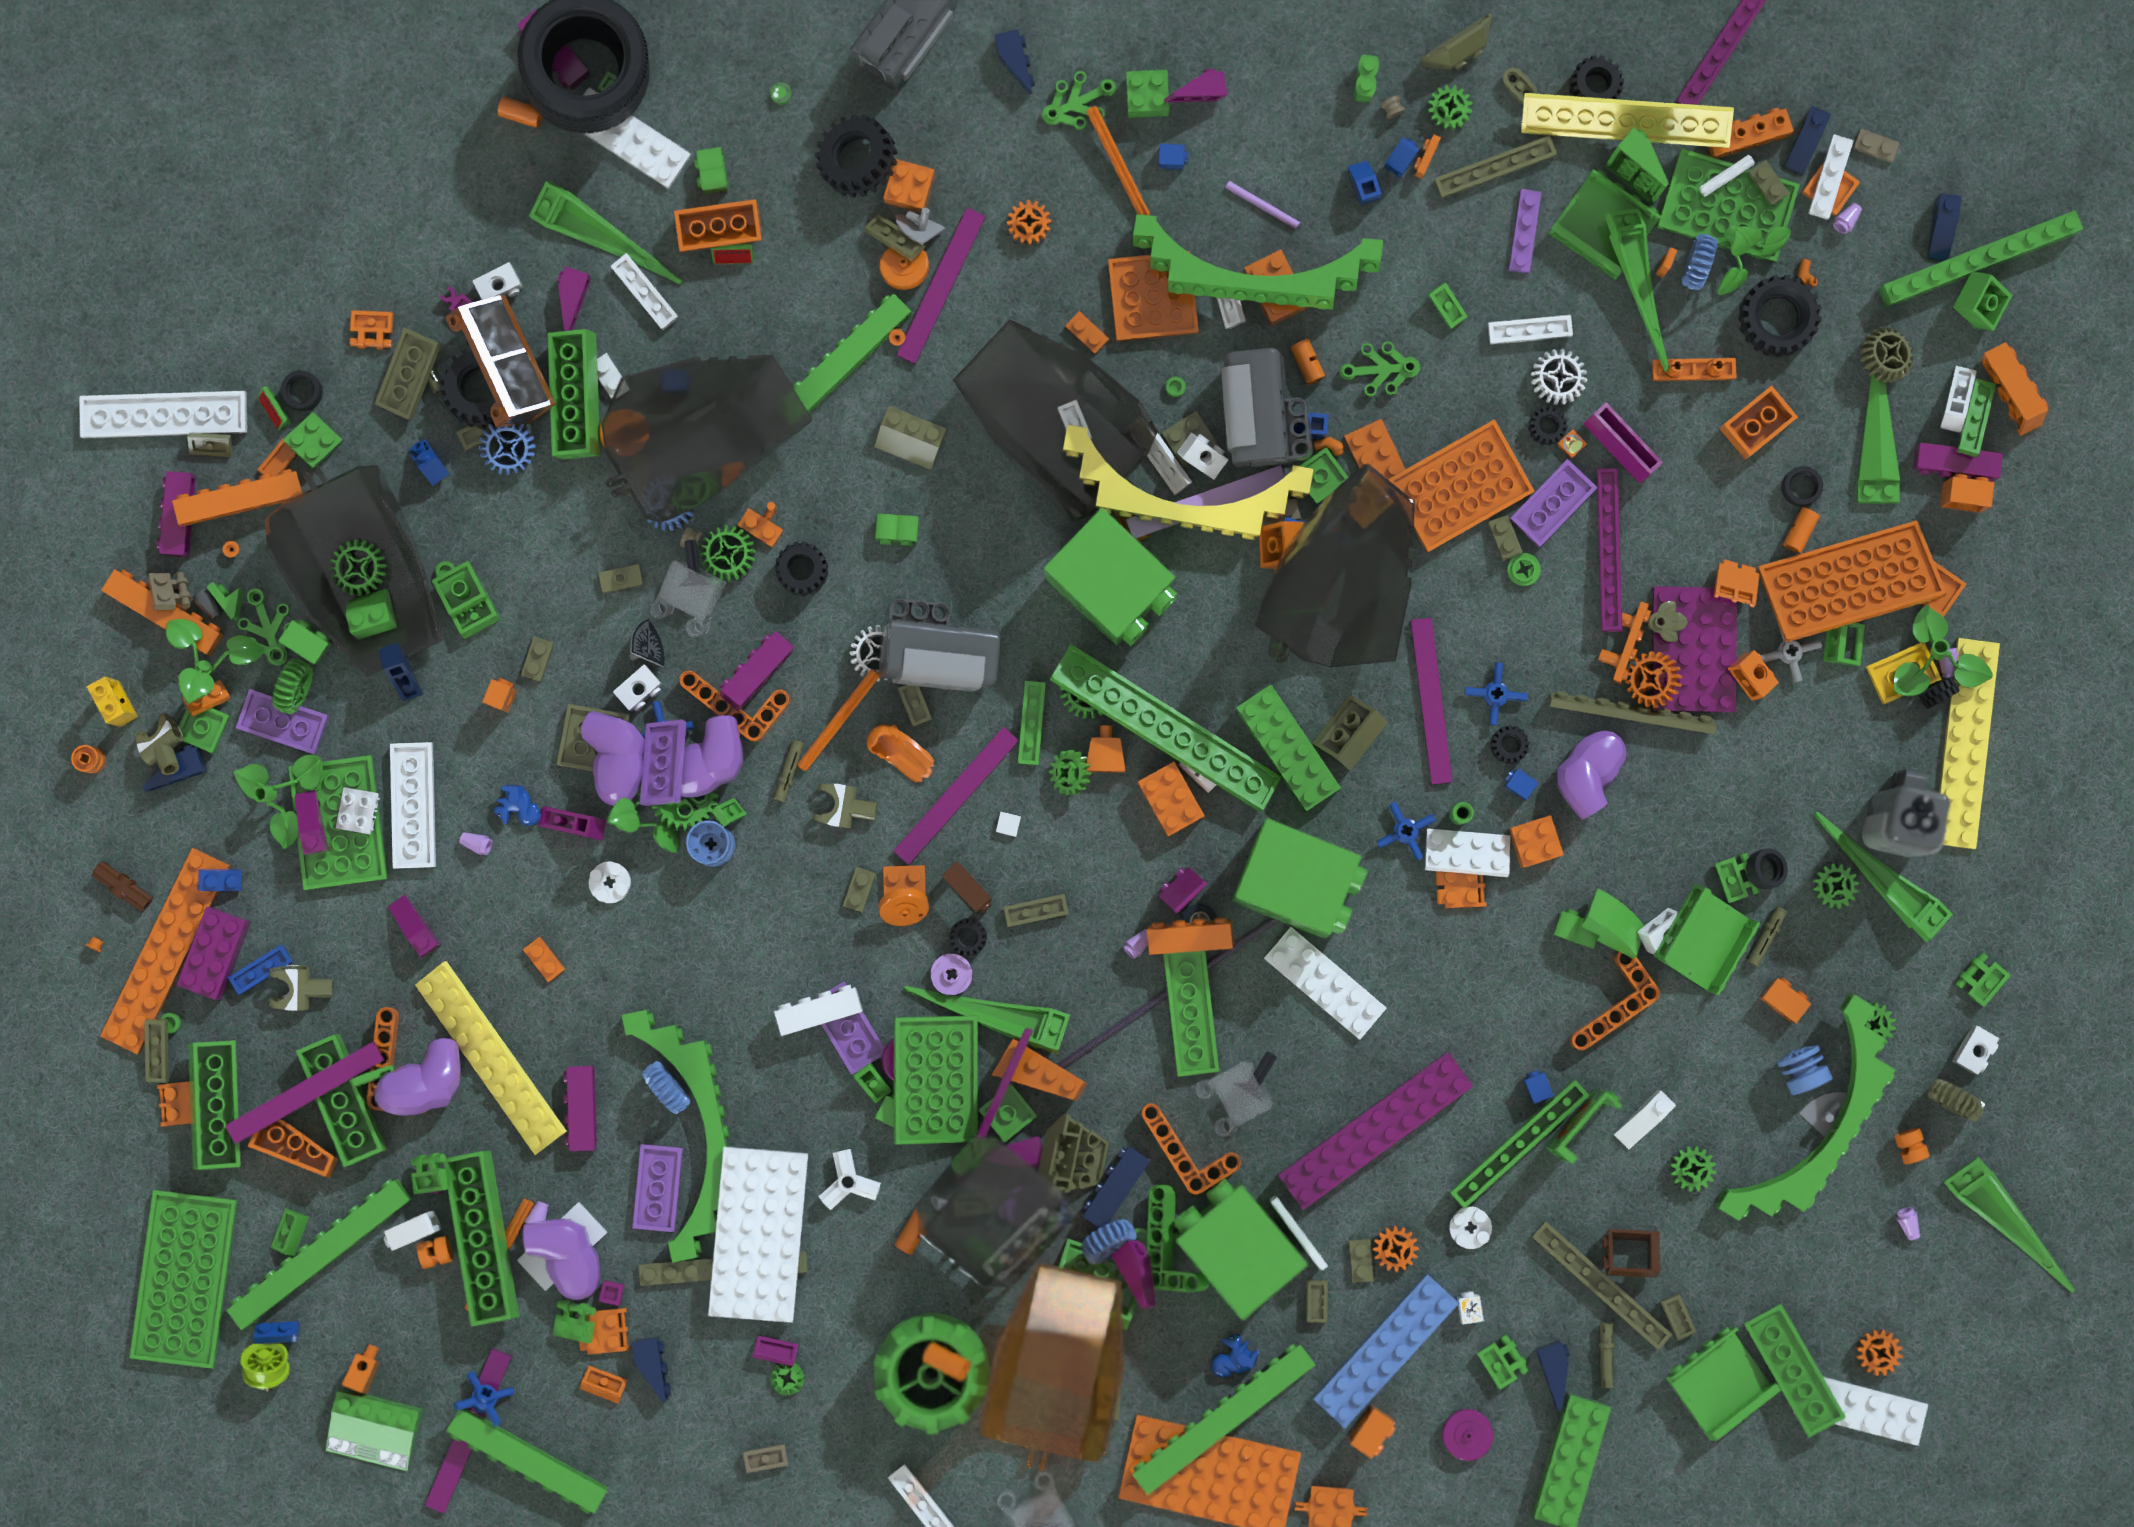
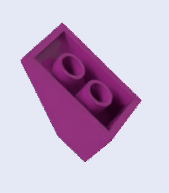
[1158,867,1207,914]

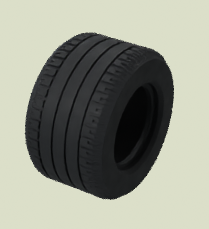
[517,0,650,133]

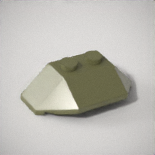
[1420,13,1492,71]

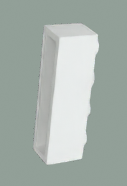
[774,985,863,1036]

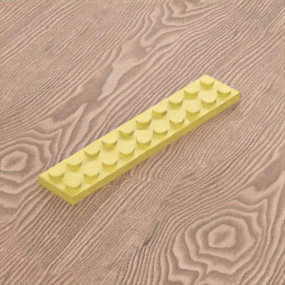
[1521,93,1734,148]
[1939,638,2000,849]
[415,961,567,1155]

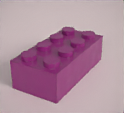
[176,907,251,1000]

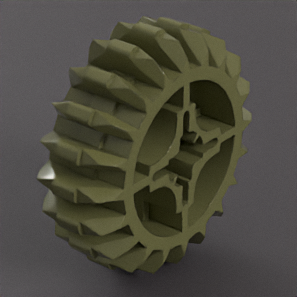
[1859,327,1915,383]
[1928,1079,1985,1122]

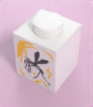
[1457,1291,1484,1324]

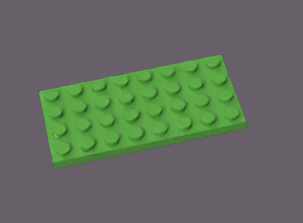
[130,1190,238,1369]

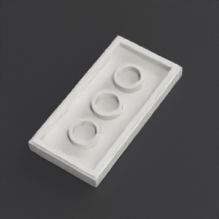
[1269,1195,1327,1270]
[517,1202,608,1291]

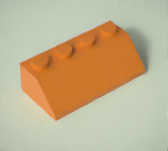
[674,199,762,252]

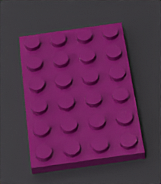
[1651,586,1737,713]

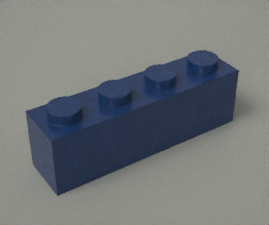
[1082,1146,1150,1228]

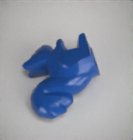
[494,785,541,826]
[1211,1334,1260,1378]

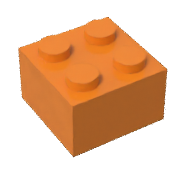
[884,159,935,213]
[1940,474,1995,513]
[1259,521,1306,569]
[1508,815,1564,868]
[1347,1404,1395,1459]

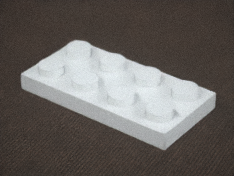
[1425,829,1510,877]

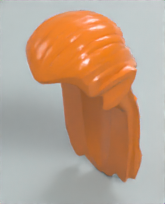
[867,724,934,783]

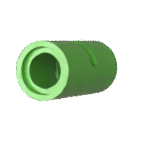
[1448,802,1474,825]

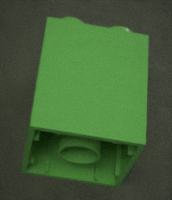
[1044,508,1177,647]
[1231,818,1368,939]
[1173,1178,1308,1320]

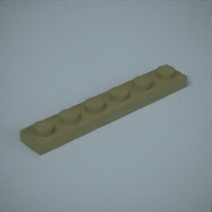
[1434,135,1557,199]

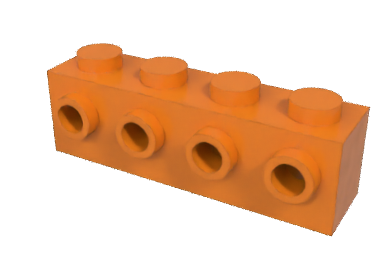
[1707,108,1794,159]
[1147,917,1235,955]

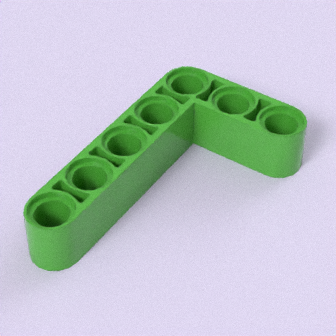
[1147,1184,1209,1292]

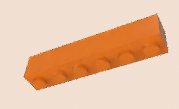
[172,469,303,527]
[101,569,224,656]

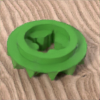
[1507,553,1541,586]
[770,1363,804,1396]

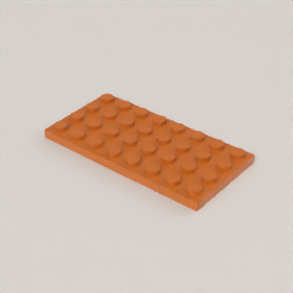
[1758,520,1947,643]
[1118,1414,1301,1527]

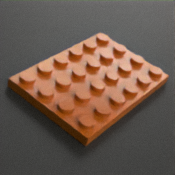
[1387,419,1535,552]

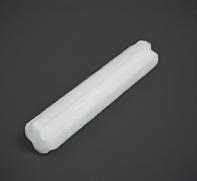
[1699,155,1754,197]

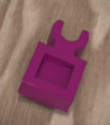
[440,286,479,314]

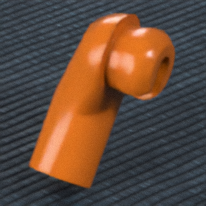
[1797,259,1818,289]
[1313,437,1343,456]

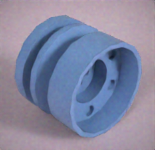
[686,820,736,867]
[1777,1045,1833,1095]

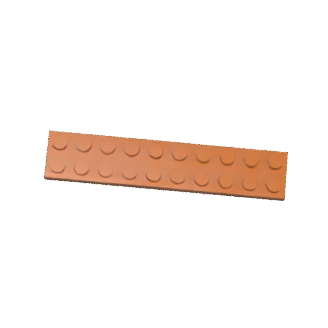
[100,848,231,1054]

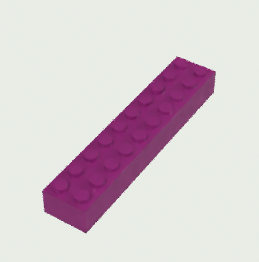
[1277,1052,1473,1210]

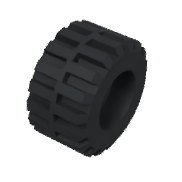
[1569,55,1624,99]
[775,542,828,596]

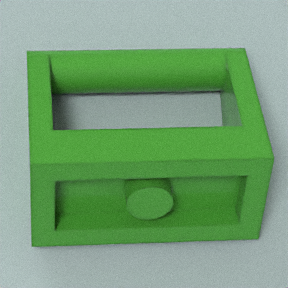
[1823,623,1865,666]

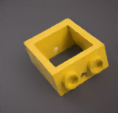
[86,677,138,727]

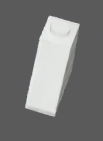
[384,1210,442,1251]

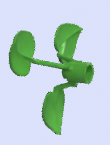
[1717,225,1791,295]
[1894,605,1993,696]
[166,619,264,704]
[233,755,323,849]
[607,786,680,853]

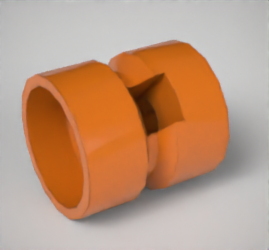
[71,745,106,774]
[1894,1128,1930,1164]
[417,1235,454,1269]

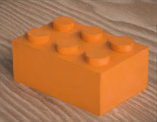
[1243,250,1308,327]
[1719,385,1798,460]
[1138,762,1205,837]

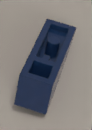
[1784,106,1831,175]
[1927,193,1962,261]
[378,643,423,701]
[142,745,208,792]
[1535,1340,1570,1411]

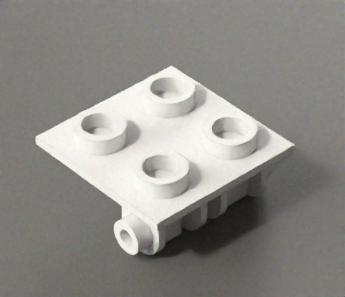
[336,787,380,835]

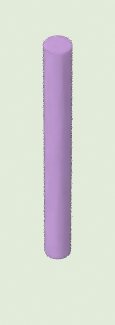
[1225,181,1300,229]

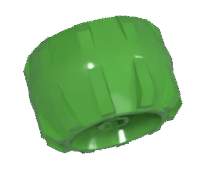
[874,1312,990,1434]

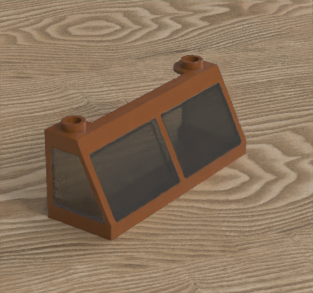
[445,295,556,427]

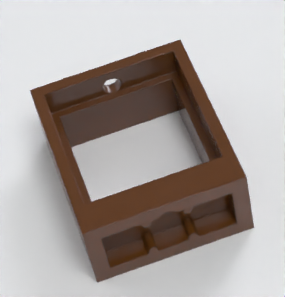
[942,861,992,913]
[1602,1229,1660,1278]

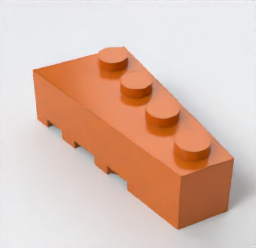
[1981,342,2049,436]
[992,1039,1088,1101]
[248,1118,338,1178]

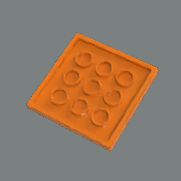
[1108,251,1199,342]

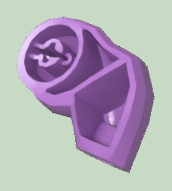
[581,711,645,806]
[681,716,743,798]
[1556,730,1627,820]
[374,1038,460,1115]
[523,1219,601,1300]

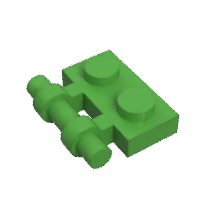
[1714,853,1761,903]
[1955,952,2011,1007]
[411,1153,448,1194]
[553,1299,596,1343]
[1477,1334,1529,1390]

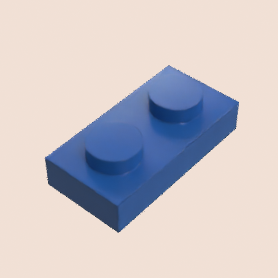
[197,869,242,891]
[253,1321,300,1344]

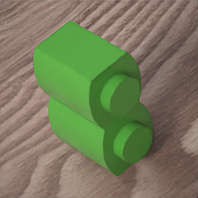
[1354,55,1379,103]
[694,147,729,194]
[875,514,920,547]
[1553,909,1598,949]

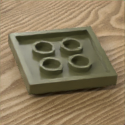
[557,704,630,772]

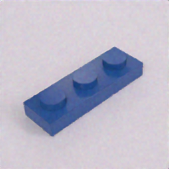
[228,944,294,995]

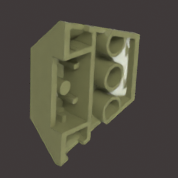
[1038,1113,1109,1197]

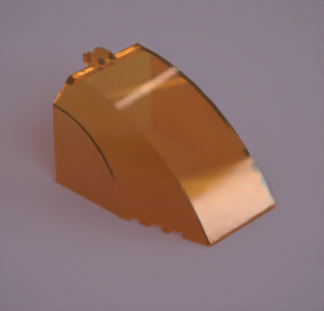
[978,1263,1124,1471]

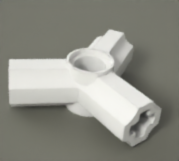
[819,1149,881,1210]

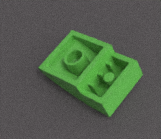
[432,561,501,639]
[1581,888,1644,959]

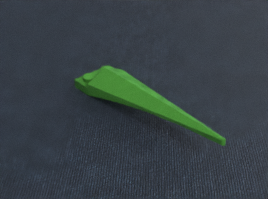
[529,180,683,284]
[1605,208,1669,372]
[1856,374,1900,504]
[1814,812,1953,942]
[904,986,1070,1054]
[1944,1156,2074,1293]

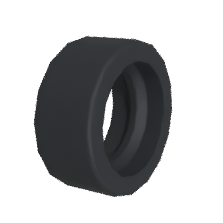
[281,370,323,411]
[1781,466,1823,507]
[1746,848,1788,890]

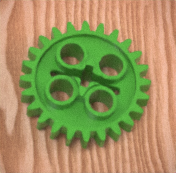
[652,788,718,832]

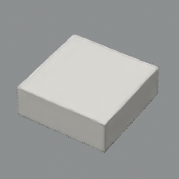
[996,812,1021,837]

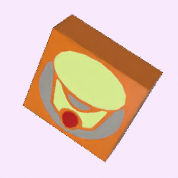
[1557,429,1587,459]

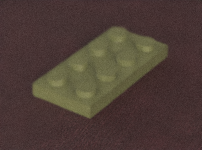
[375,327,442,420]

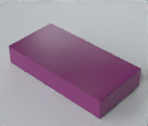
[753,1336,799,1366]

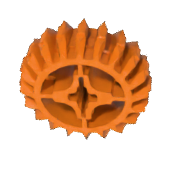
[1625,651,1683,708]

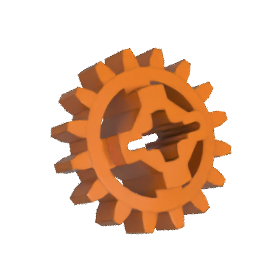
[1007,200,1052,246]
[1372,1225,1419,1272]
[1855,1329,1903,1376]

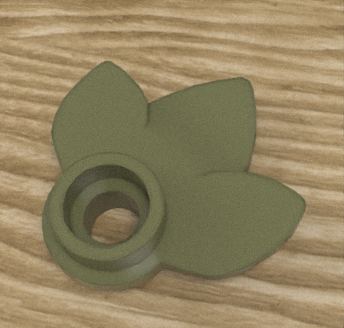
[1648,601,1688,642]

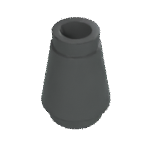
[193,588,222,620]

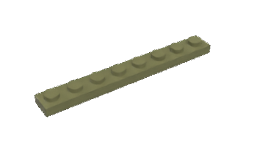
[1549,691,1717,734]
[1531,1221,1672,1350]
[639,1251,808,1286]

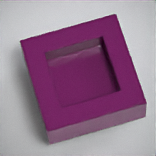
[599,1280,625,1306]

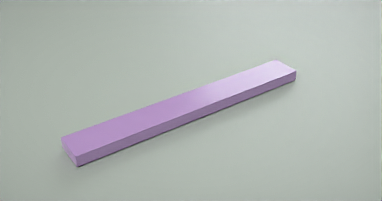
[1126,465,1285,539]

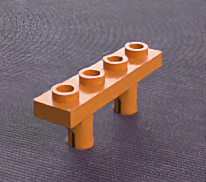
[1652,358,1736,381]
[1598,602,1651,685]

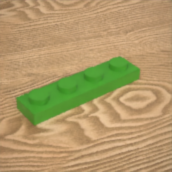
[1957,378,1996,458]
[1018,681,1046,766]

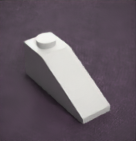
[1940,366,1977,433]
[1614,1090,1676,1149]

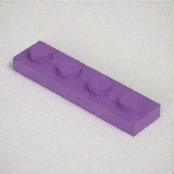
[1509,189,1542,274]

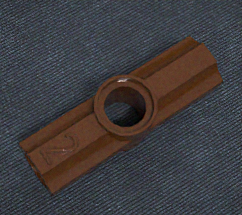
[91,861,154,912]

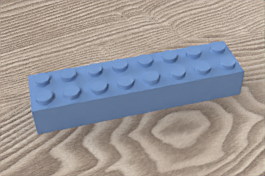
[1312,1272,1459,1428]

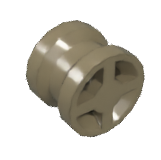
[1380,95,1406,120]
[680,527,703,548]

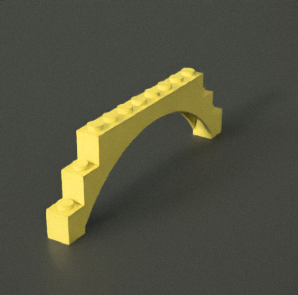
[1062,425,1313,540]

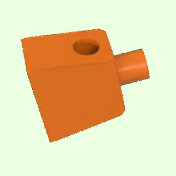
[1086,726,1125,773]
[342,1344,380,1394]

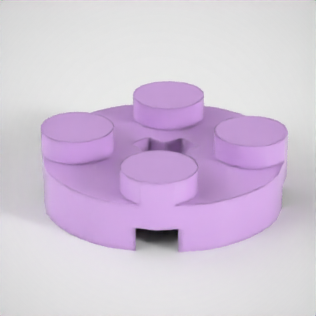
[931,954,972,995]

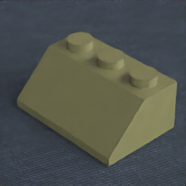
[874,406,947,470]
[1312,695,1388,771]

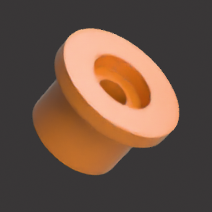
[889,329,905,346]
[223,541,240,558]
[85,937,103,953]

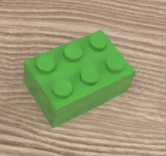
[278,619,332,664]

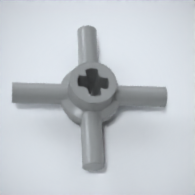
[1760,624,1822,683]

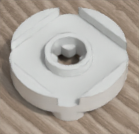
[589,862,631,903]
[1449,1206,1492,1249]

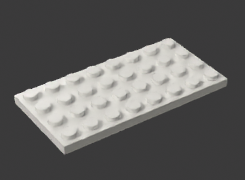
[708,1147,808,1322]

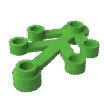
[1042,71,1116,130]
[1339,341,1420,397]
[238,589,290,666]

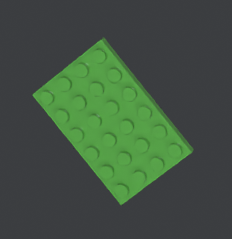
[1657,148,1800,263]
[288,755,388,890]
[894,1015,978,1144]

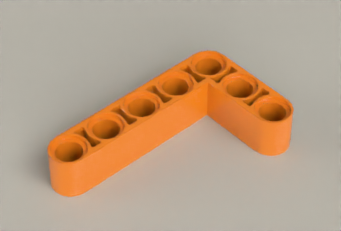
[679,671,791,742]
[1569,951,1660,1050]
[367,1007,428,1114]
[1142,1103,1241,1194]

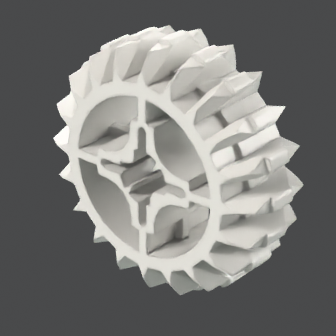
[1531,349,1587,405]
[850,625,888,682]

